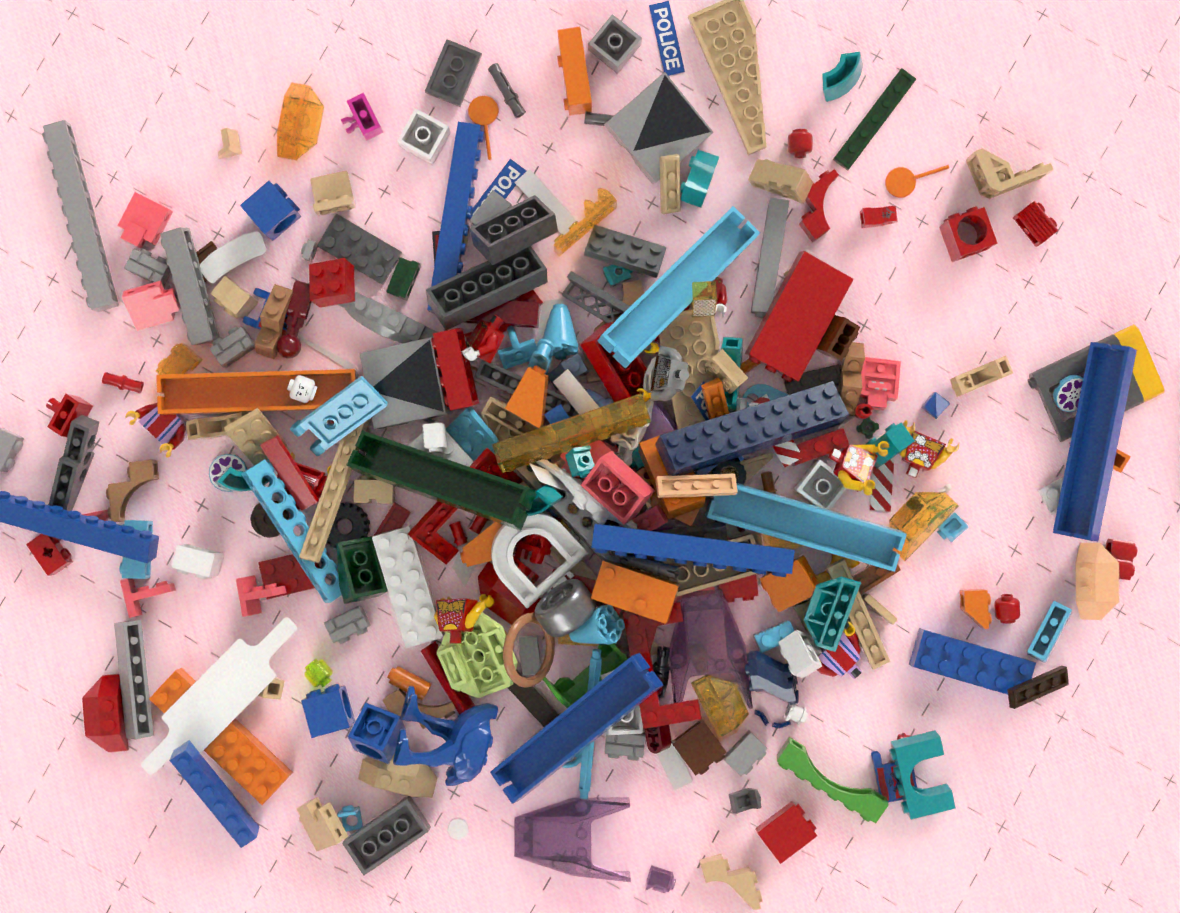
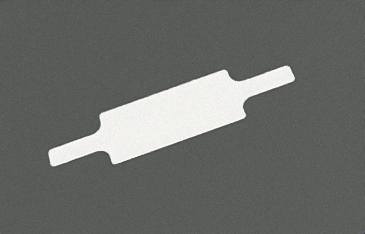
[141,617,298,776]

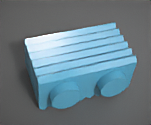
[753,620,794,653]

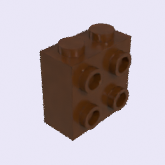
[816,315,860,361]
[672,719,727,776]

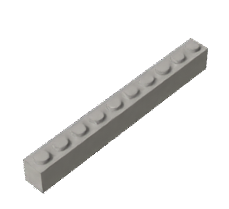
[42,120,119,312]

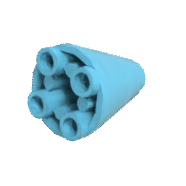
[542,304,578,360]
[569,604,625,645]

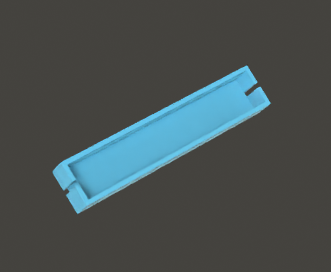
[597,206,760,368]
[705,483,907,572]

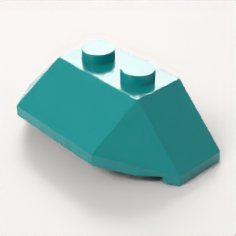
[804,576,861,652]

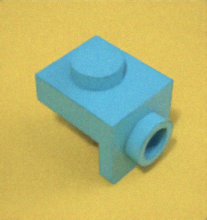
[935,512,969,543]

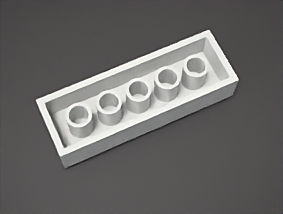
[372,525,444,649]

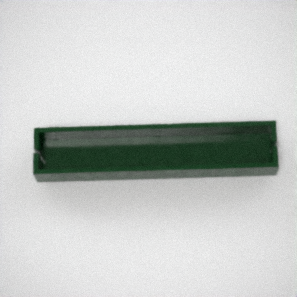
[346,430,537,531]

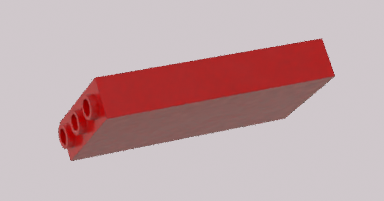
[745,251,854,383]

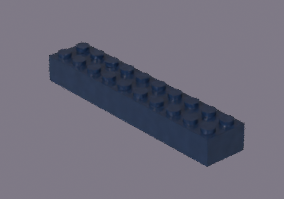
[655,381,849,476]

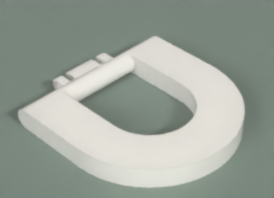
[491,513,588,609]

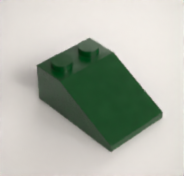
[336,536,388,604]

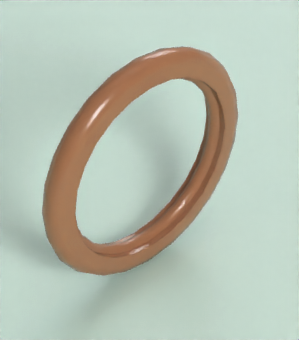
[503,613,555,688]

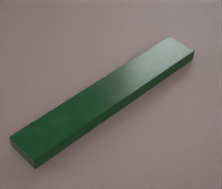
[833,68,917,171]

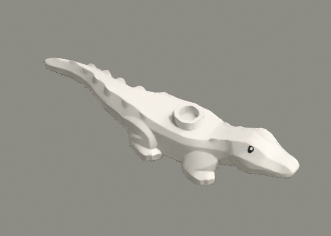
[611,357,656,466]
[531,456,637,529]

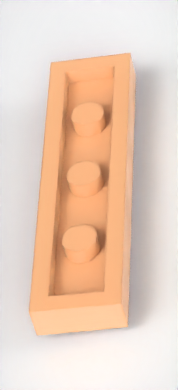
[656,474,737,498]

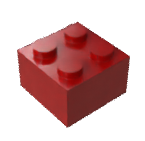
[309,258,355,308]

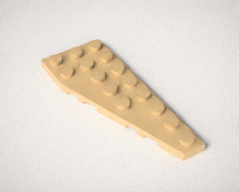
[688,0,767,156]
[658,306,720,430]

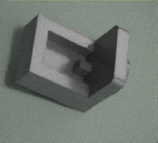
[728,788,762,814]

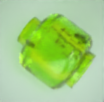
[304,658,333,687]

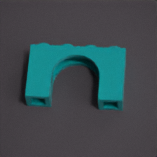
[889,730,956,820]

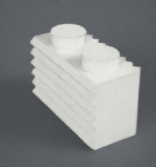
[422,423,447,453]

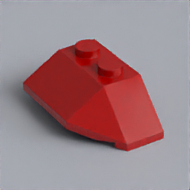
[478,561,541,625]
[82,674,129,752]

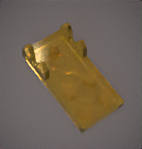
[553,188,617,257]

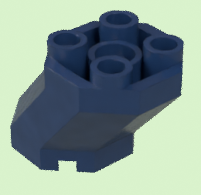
[745,650,799,705]

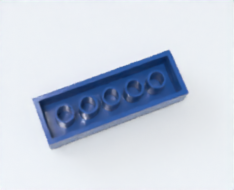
[909,628,1036,695]

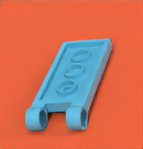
[290,376,388,456]

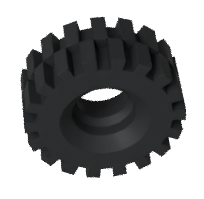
[326,502,371,549]

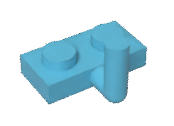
[498,326,537,369]

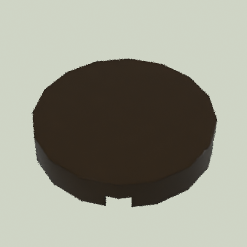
[250,500,290,538]

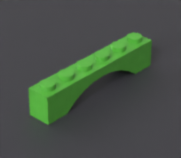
[777,737,889,824]

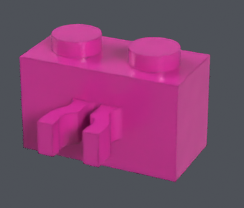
[340,92,383,141]

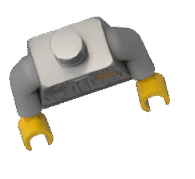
[636,342,689,402]

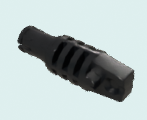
[653,646,670,698]

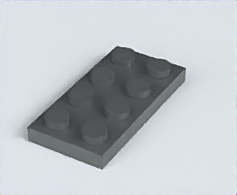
[317,213,402,285]
[584,224,667,278]

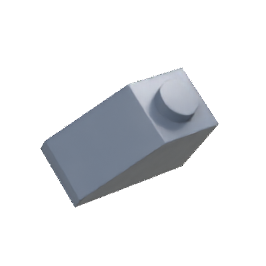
[547,354,589,391]

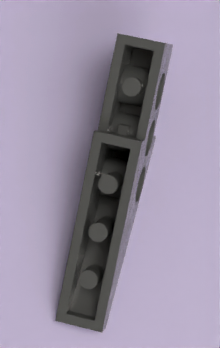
[48,415,100,511]

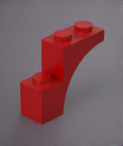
[799,169,839,243]

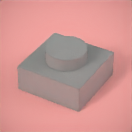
[301,239,318,262]

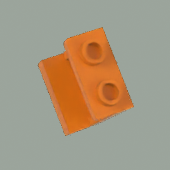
[760,555,820,612]

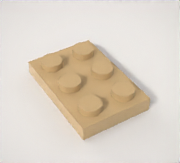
[224,408,287,465]

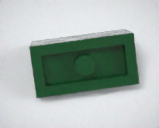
[386,257,421,301]

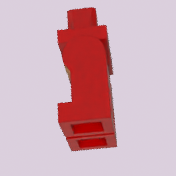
[515,513,561,564]

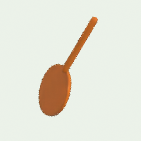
[468,96,499,160]
[885,165,949,198]

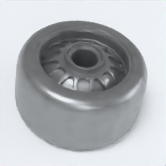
[535,579,596,637]

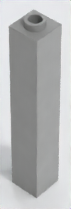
[750,197,790,318]

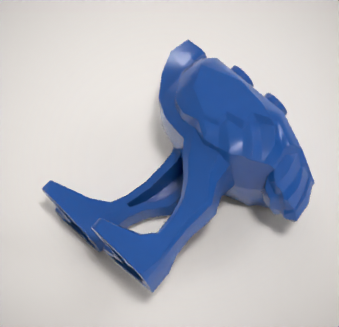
[393,686,498,786]

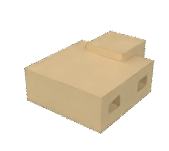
[296,797,348,851]

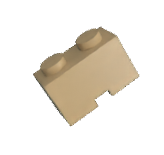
[354,476,395,504]

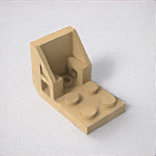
[966,148,1054,199]

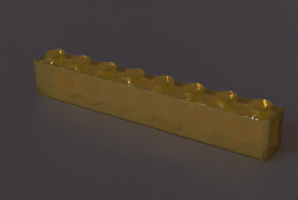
[492,393,651,473]

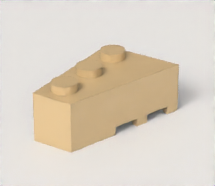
[748,159,813,204]

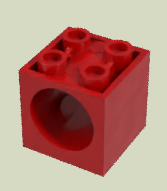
[939,206,998,262]

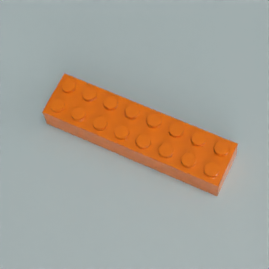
[149,668,293,805]

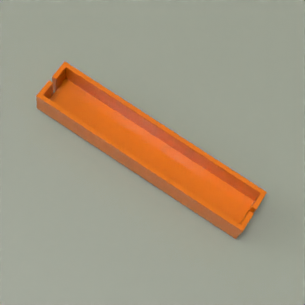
[156,369,356,415]

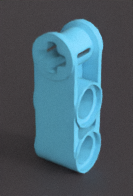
[528,339,555,375]

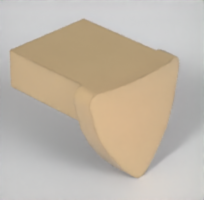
[218,128,242,159]

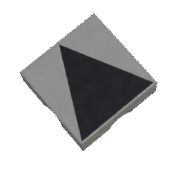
[604,72,714,184]
[359,337,453,429]

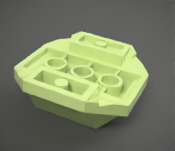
[437,612,518,698]

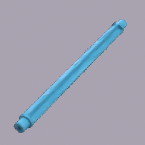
[579,649,602,799]

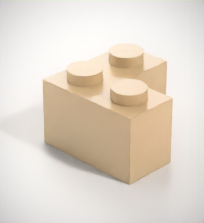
[210,276,258,319]

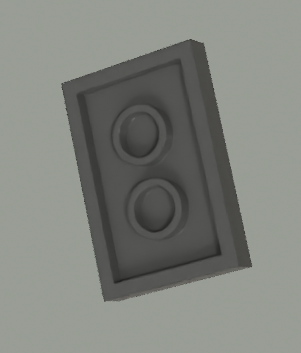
[425,39,482,107]

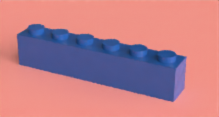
[169,740,259,848]

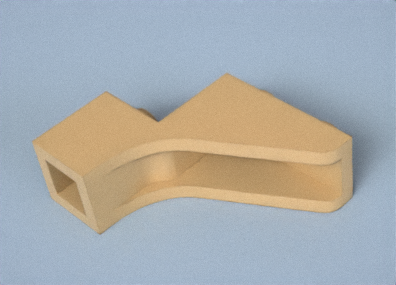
[700,854,763,910]

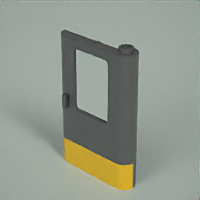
[1027,324,1165,442]

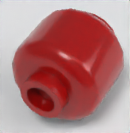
[788,129,813,158]
[994,594,1020,624]

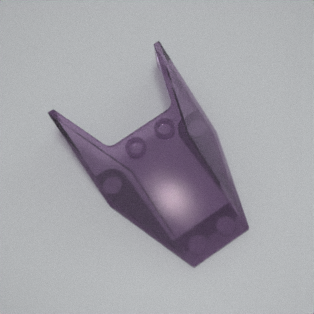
[669,589,753,709]
[514,797,631,882]

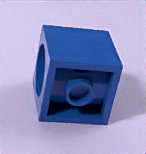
[240,180,302,241]
[301,683,355,738]
[348,703,406,764]

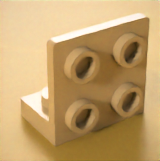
[310,171,356,216]
[704,349,748,394]

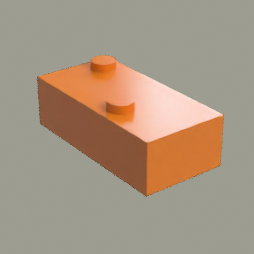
[557,26,592,116]
[638,430,706,520]
[591,559,680,624]

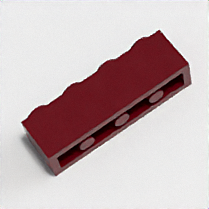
[463,298,540,328]

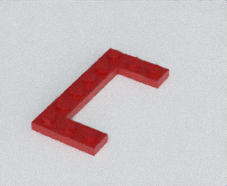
[408,448,523,565]
[622,602,702,729]

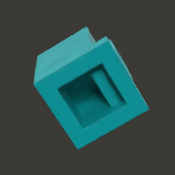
[603,264,633,288]
[565,445,595,478]

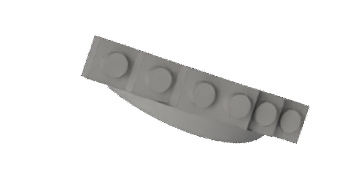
[339,292,437,343]

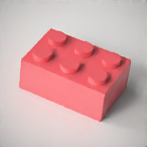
[581,451,655,525]

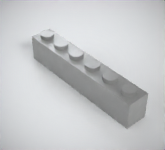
[160,227,220,345]
[114,620,154,740]

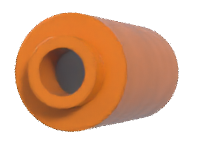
[387,666,432,701]

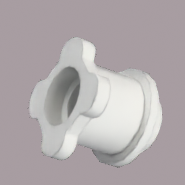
[784,704,808,725]

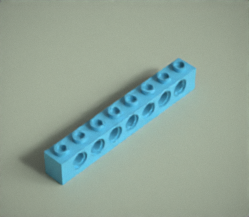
[241,460,342,603]

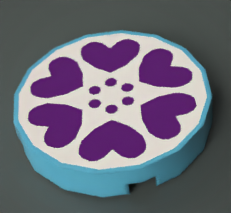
[1053,375,1083,412]
[209,454,248,492]

